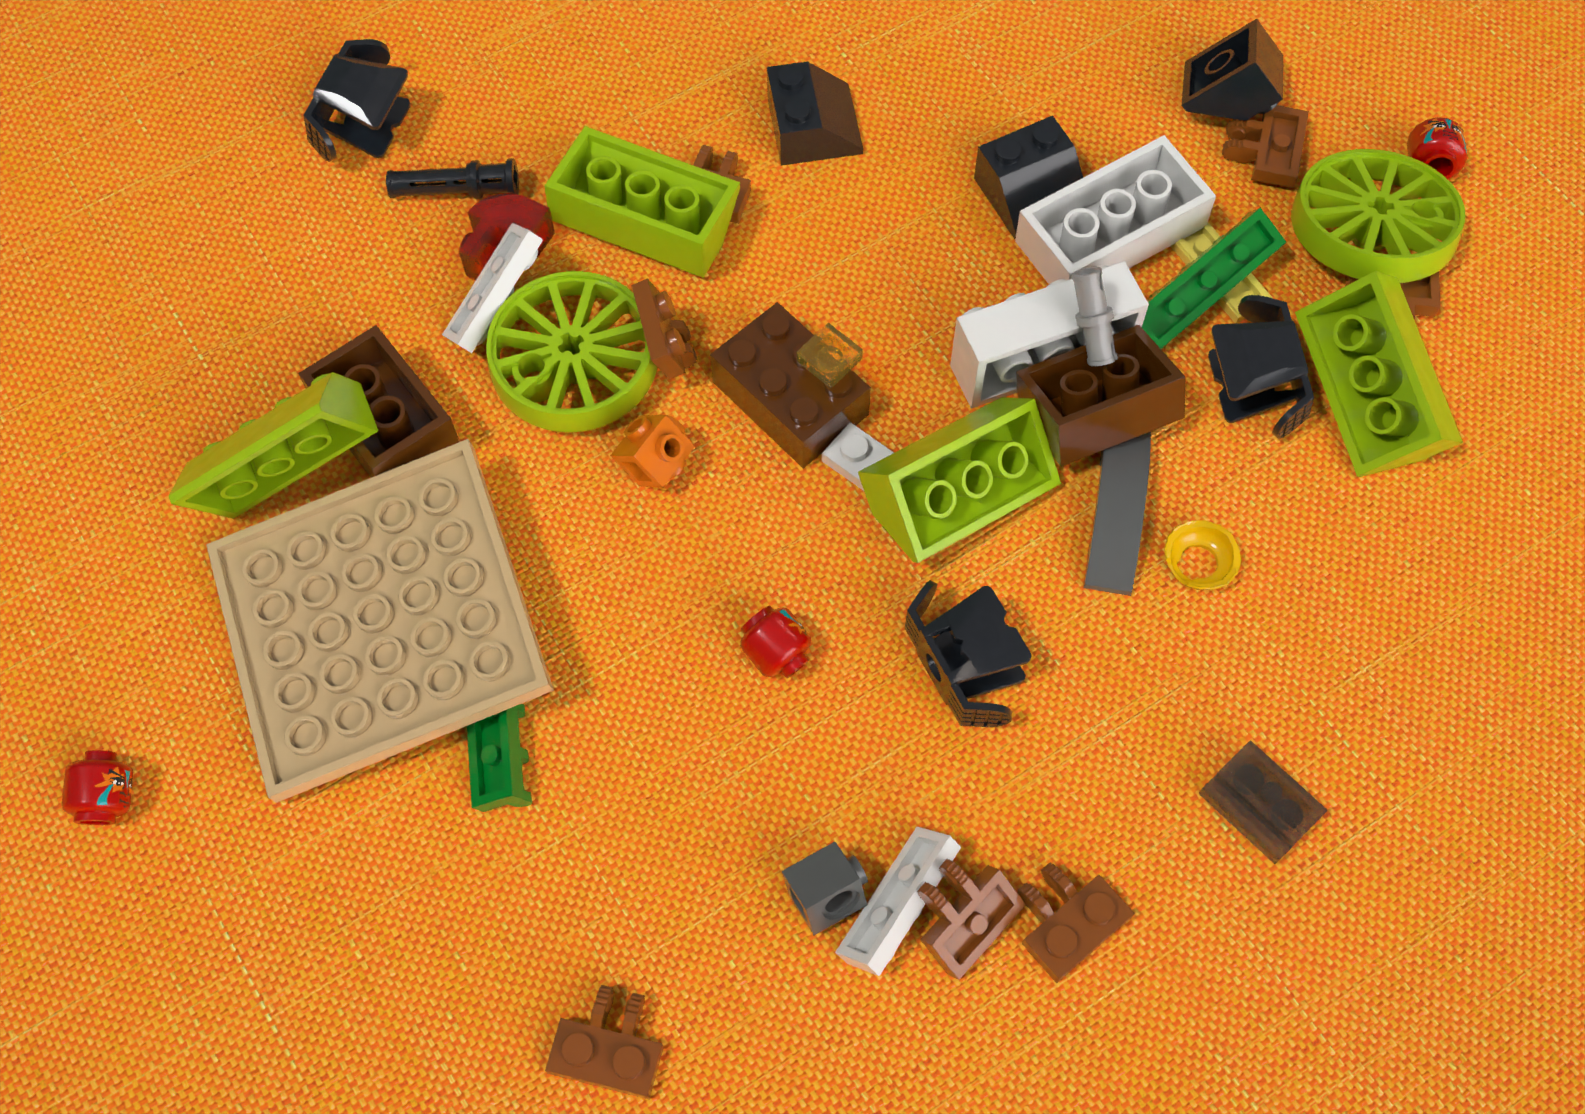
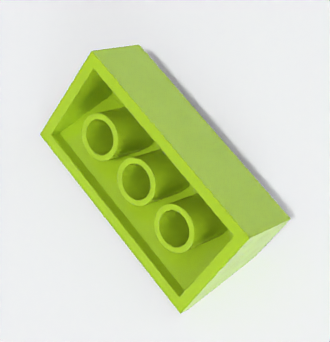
[544,126,740,278]
[1295,271,1463,477]
[169,372,378,519]
[858,397,1061,563]

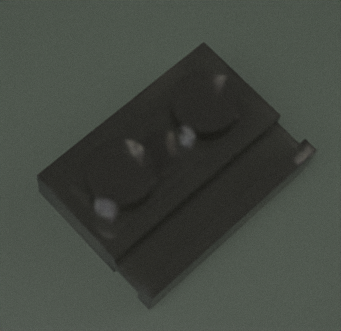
[1199,740,1327,864]

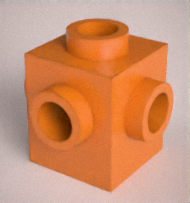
[610,415,695,488]

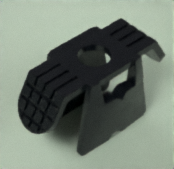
[303,39,410,162]
[1208,295,1314,439]
[905,580,1031,727]

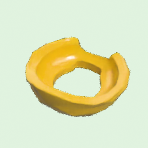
[1164,520,1242,590]

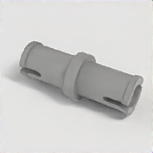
[1071,267,1118,366]

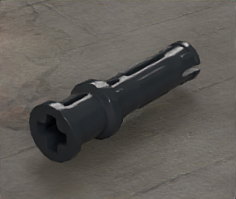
[386,158,519,199]

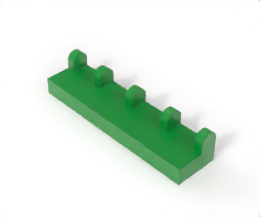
[1141,207,1286,349]
[467,704,532,812]

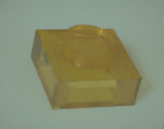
[797,323,863,388]

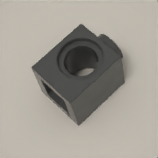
[781,842,868,935]

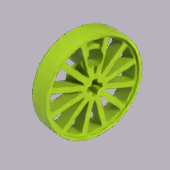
[1291,149,1465,283]
[486,271,657,432]

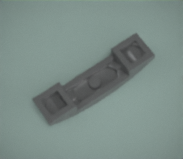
[1084,431,1151,596]

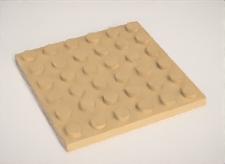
[206,439,554,803]

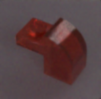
[458,193,555,280]

